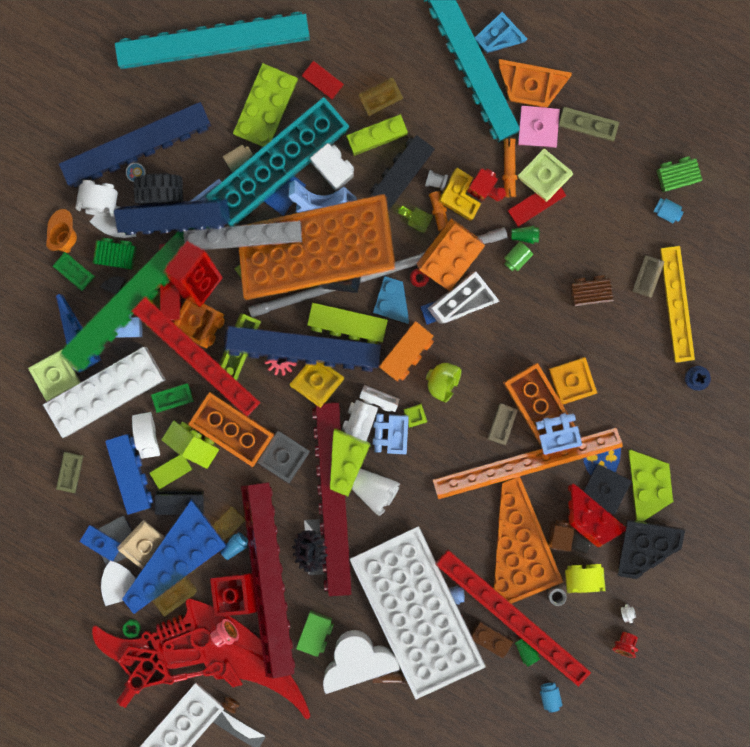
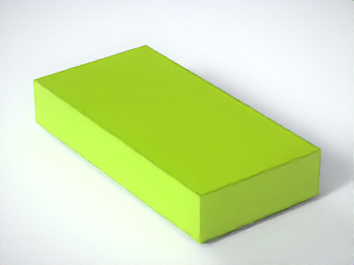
[150,455,193,489]

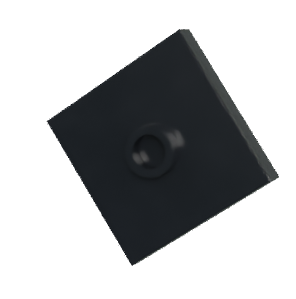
[583,464,632,515]

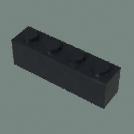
[369,135,435,211]

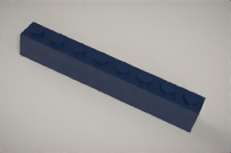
[59,102,211,188]
[223,326,381,372]

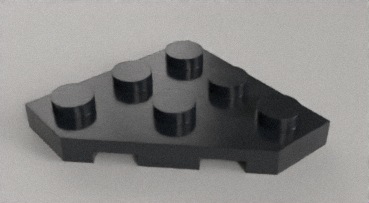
[617,519,685,579]

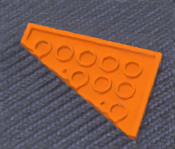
[494,476,563,603]

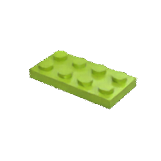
[233,63,298,147]

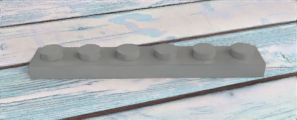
[184,221,302,250]

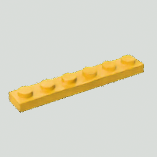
[660,246,695,362]

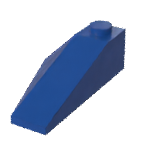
[56,294,102,372]

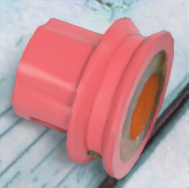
[211,619,239,647]

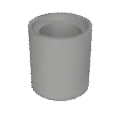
[547,586,567,606]

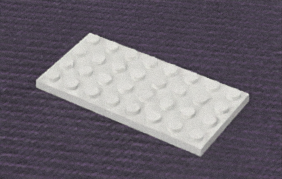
[350,526,486,699]

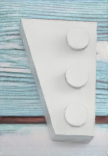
[427,272,500,323]

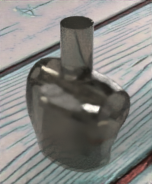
[571,528,593,554]

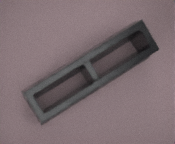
[155,491,205,515]

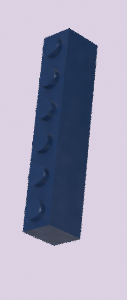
[114,199,230,235]

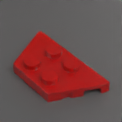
[568,483,626,547]

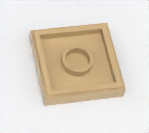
[117,520,165,570]

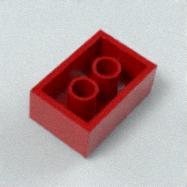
[164,241,223,308]

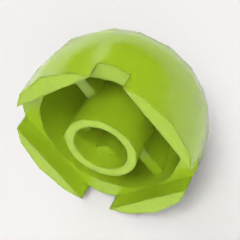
[426,363,462,403]

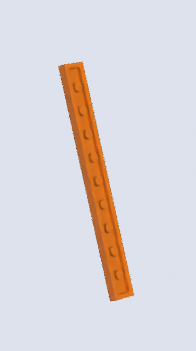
[433,428,623,499]

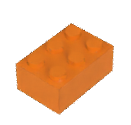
[417,218,485,291]
[379,322,434,382]

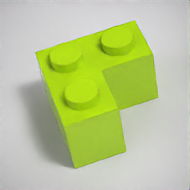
[162,421,220,469]

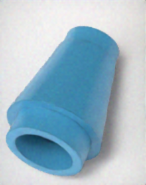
[221,532,248,560]

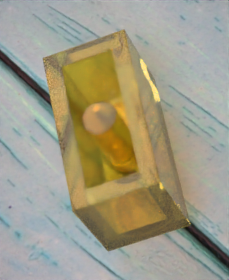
[358,77,403,116]
[153,575,197,617]

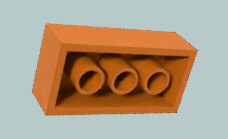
[503,363,575,448]
[188,392,275,467]

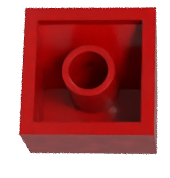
[210,573,257,617]

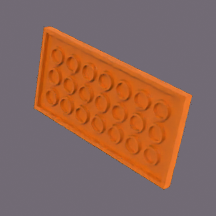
[239,195,395,300]

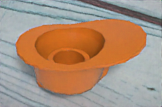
[46,209,77,253]

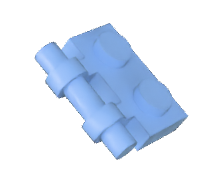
[372,413,409,454]
[536,413,582,455]

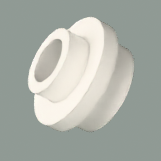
[621,604,636,623]

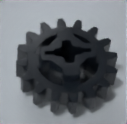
[292,530,328,572]

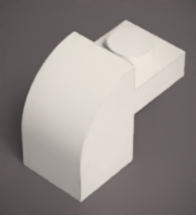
[132,412,160,459]

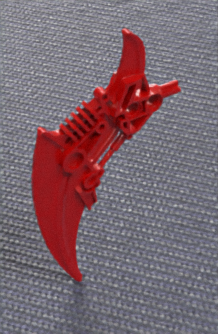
[92,597,310,719]

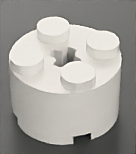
[75,180,118,217]

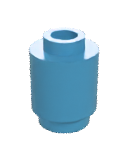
[653,198,684,223]
[540,682,562,712]

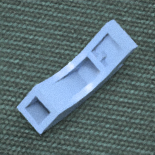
[289,180,357,213]

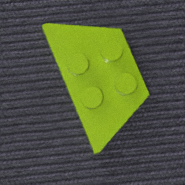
[628,450,673,522]

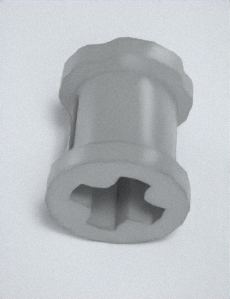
[425,170,448,191]

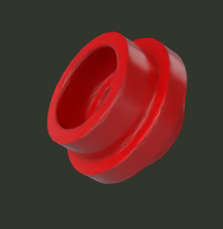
[410,268,429,287]

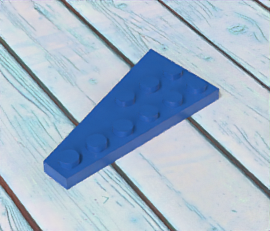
[122,499,226,614]

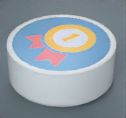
[126,163,146,182]

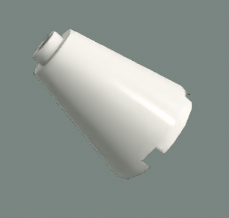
[352,468,400,516]

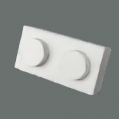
[359,385,400,412]

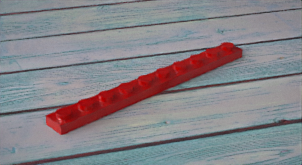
[435,549,591,687]

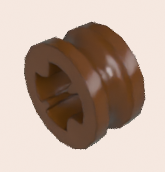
[221,696,240,713]

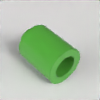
[504,242,534,271]

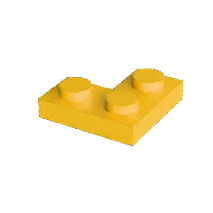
[438,168,481,221]

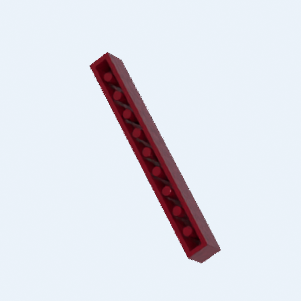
[312,402,352,596]
[241,482,295,678]

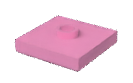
[518,106,560,148]

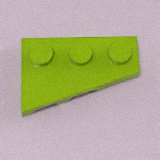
[330,429,370,496]

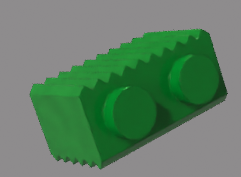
[93,238,136,270]

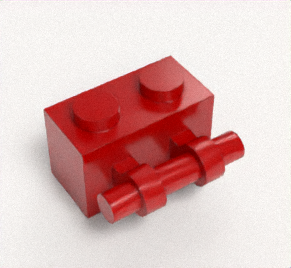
[466,168,506,202]

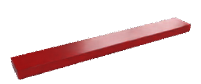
[132,297,260,417]

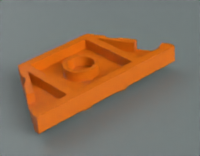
[498,59,572,108]

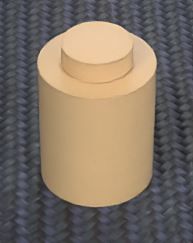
[223,145,253,173]

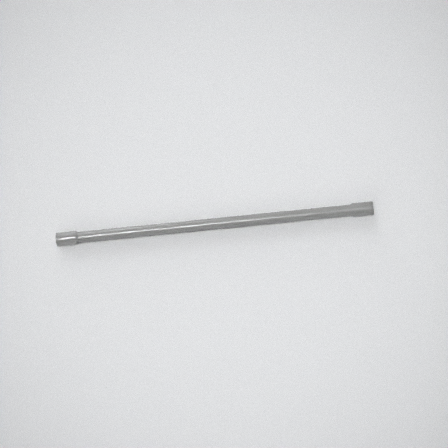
[248,227,508,318]

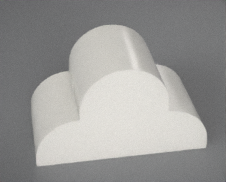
[324,630,400,694]

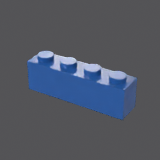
[105,434,154,515]

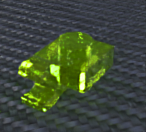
[398,206,433,233]

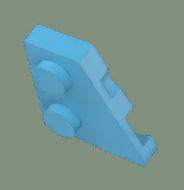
[475,12,527,53]
[373,276,409,324]

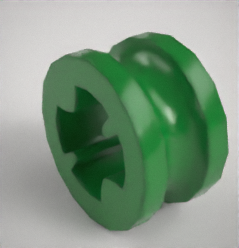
[123,619,141,638]

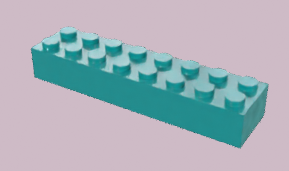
[205,97,349,227]

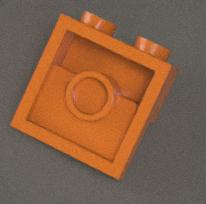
[174,300,225,348]

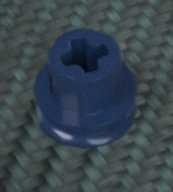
[685,366,711,391]

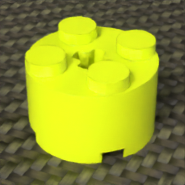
[565,564,605,593]

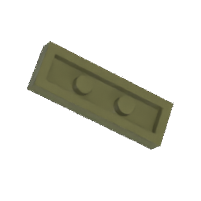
[558,107,619,141]

